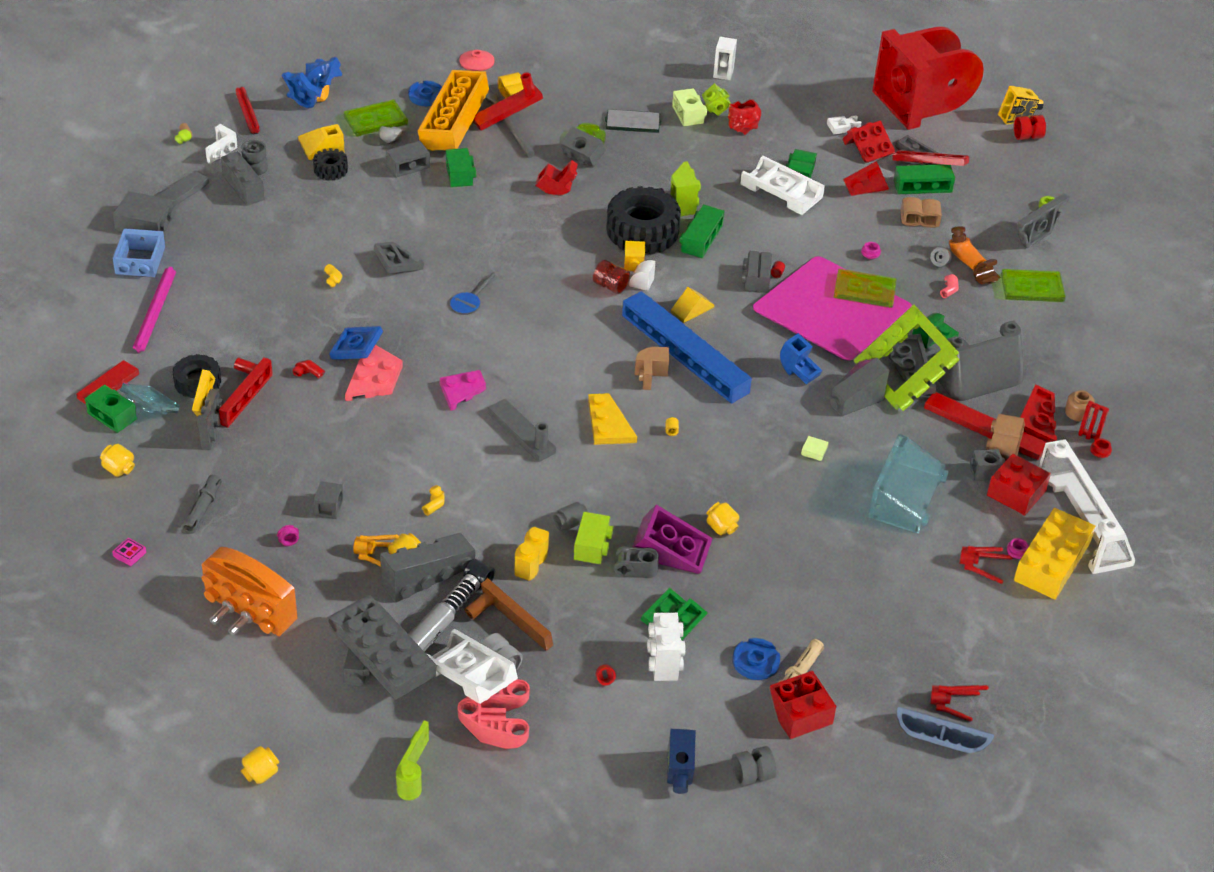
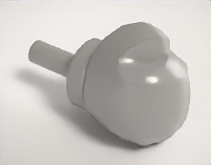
[379,126,407,143]

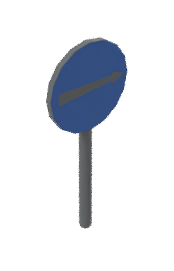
[450,272,496,315]

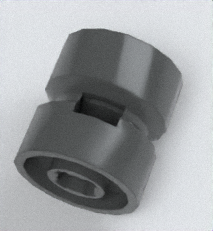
[241,140,268,175]
[732,746,777,786]

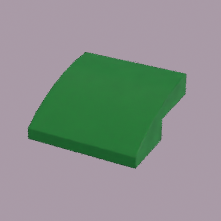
[640,587,708,641]

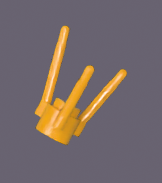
[353,534,399,567]

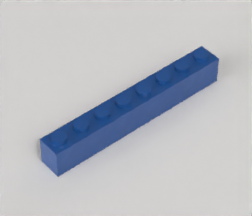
[622,291,752,404]

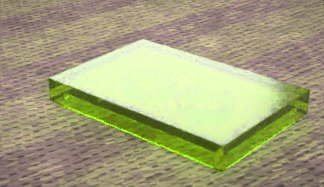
[343,99,408,137]
[833,269,897,308]
[1001,269,1066,302]

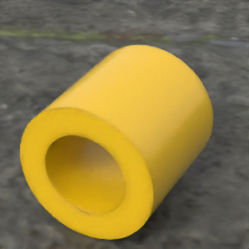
[665,417,679,436]

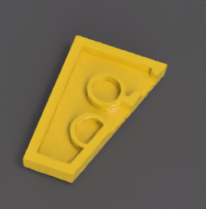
[588,393,637,445]

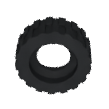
[172,354,221,398]

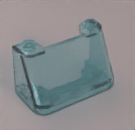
[868,434,949,534]

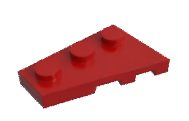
[1020,384,1057,443]

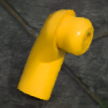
[324,264,342,287]
[422,485,445,516]

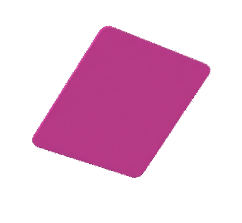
[753,256,912,360]

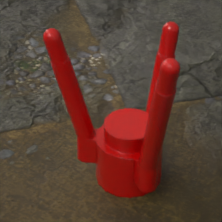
[959,546,1013,584]
[930,685,989,722]

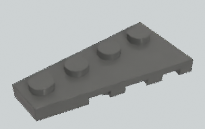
[888,334,936,395]

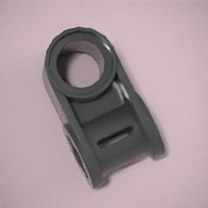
[614,546,658,578]

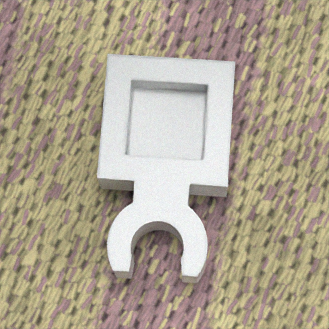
[827,116,862,134]

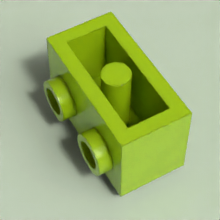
[574,512,613,564]

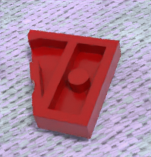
[843,161,889,196]

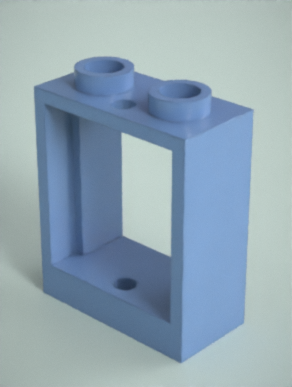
[113,229,165,277]

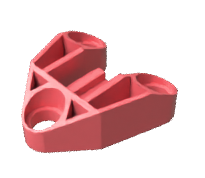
[457,679,530,749]

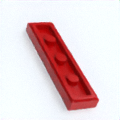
[892,150,969,166]

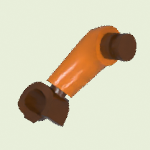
[949,226,1001,284]

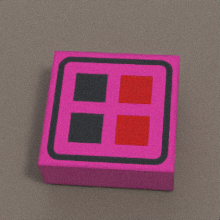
[112,538,147,567]

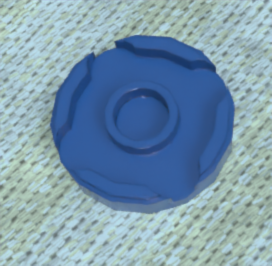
[408,80,442,107]
[732,638,780,680]

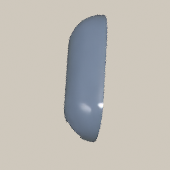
[897,707,994,753]

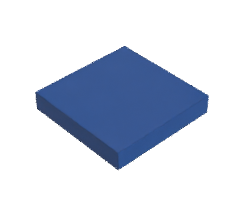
[329,326,383,360]

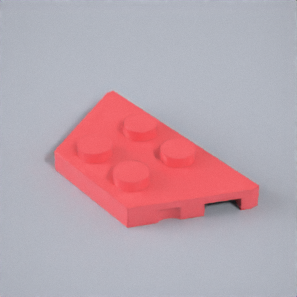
[345,345,403,401]

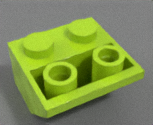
[670,161,701,216]

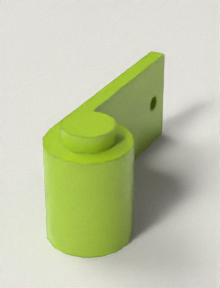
[396,720,429,800]

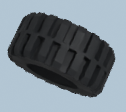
[606,186,681,255]

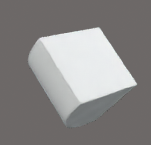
[629,260,655,291]

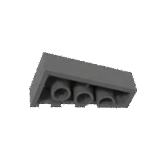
[380,533,475,602]

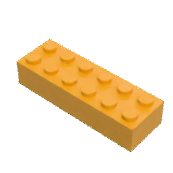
[418,70,489,151]

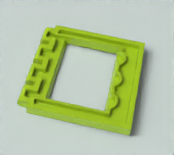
[853,305,960,411]

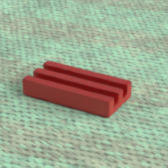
[1078,401,1109,441]

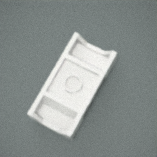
[740,156,825,215]
[426,629,518,704]

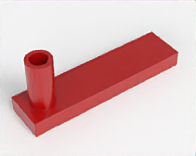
[473,72,543,131]
[219,357,273,428]

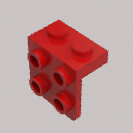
[842,120,895,163]

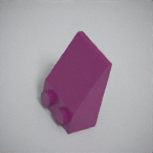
[632,505,713,574]

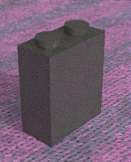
[113,191,176,232]

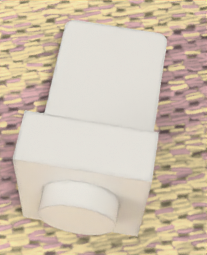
[206,124,237,164]

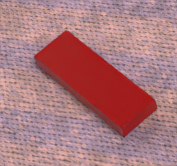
[76,360,139,404]

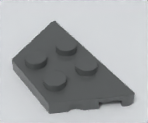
[1017,193,1070,248]

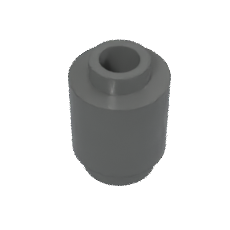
[553,502,588,530]

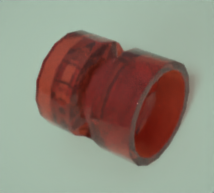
[593,260,630,294]

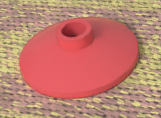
[459,50,494,71]

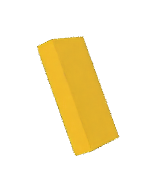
[192,370,215,417]

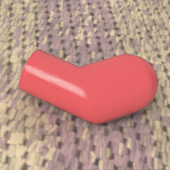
[940,274,959,298]

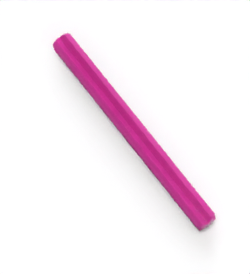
[133,267,176,353]

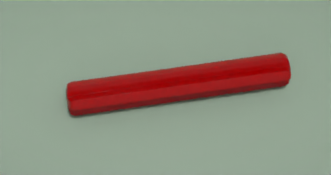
[235,87,260,134]

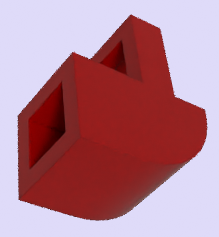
[535,160,578,195]

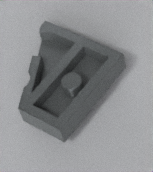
[374,242,424,273]

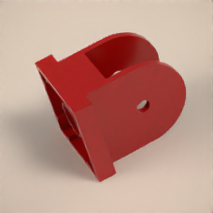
[872,27,984,130]

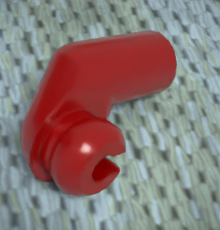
[292,360,325,379]

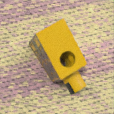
[998,86,1044,124]

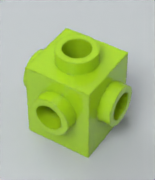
[702,83,731,116]

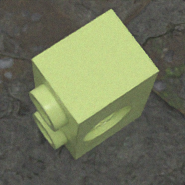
[672,88,707,126]

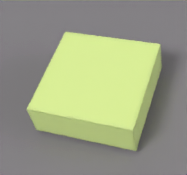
[801,436,829,461]

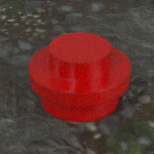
[1090,438,1112,458]

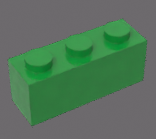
[893,164,955,194]
[679,204,725,258]

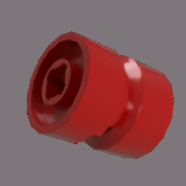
[1013,115,1046,140]

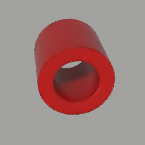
[771,261,785,278]

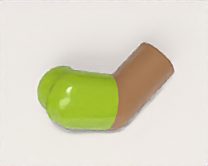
[175,123,193,144]

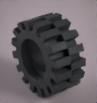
[313,148,348,181]

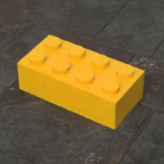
[1014,507,1096,600]

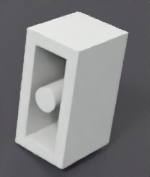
[713,37,737,80]

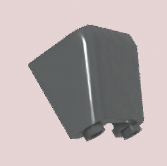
[938,320,1024,401]

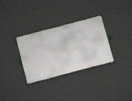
[605,109,662,133]

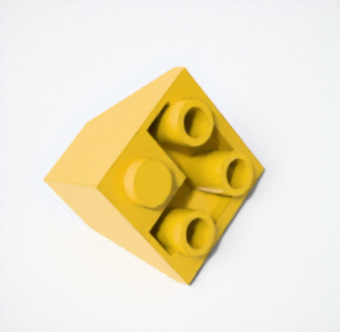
[298,124,345,160]

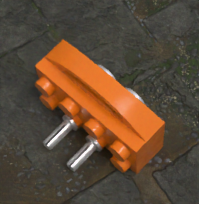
[202,547,298,637]

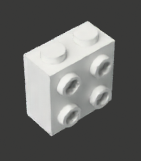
[647,613,685,681]

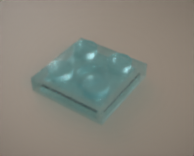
[120,383,180,415]

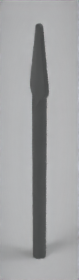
[485,89,534,158]

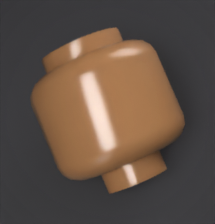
[1065,390,1095,422]

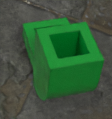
[912,313,959,349]

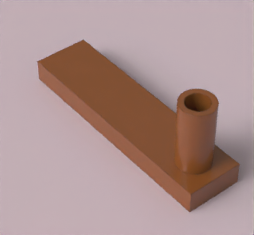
[464,578,553,651]

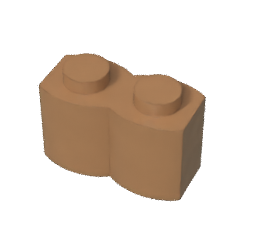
[900,197,942,228]
[986,414,1025,461]

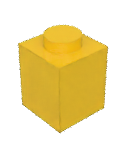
[624,241,645,271]

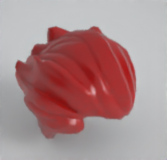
[728,99,761,135]

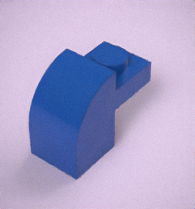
[780,333,823,385]

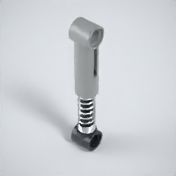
[408,558,496,652]

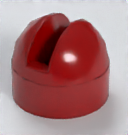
[596,664,616,685]

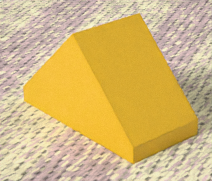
[671,287,714,323]

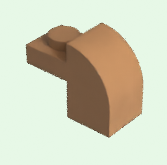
[635,347,669,390]

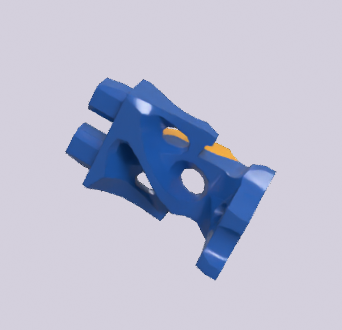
[282,57,342,108]

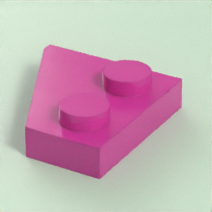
[440,370,486,411]

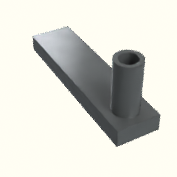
[488,399,556,462]

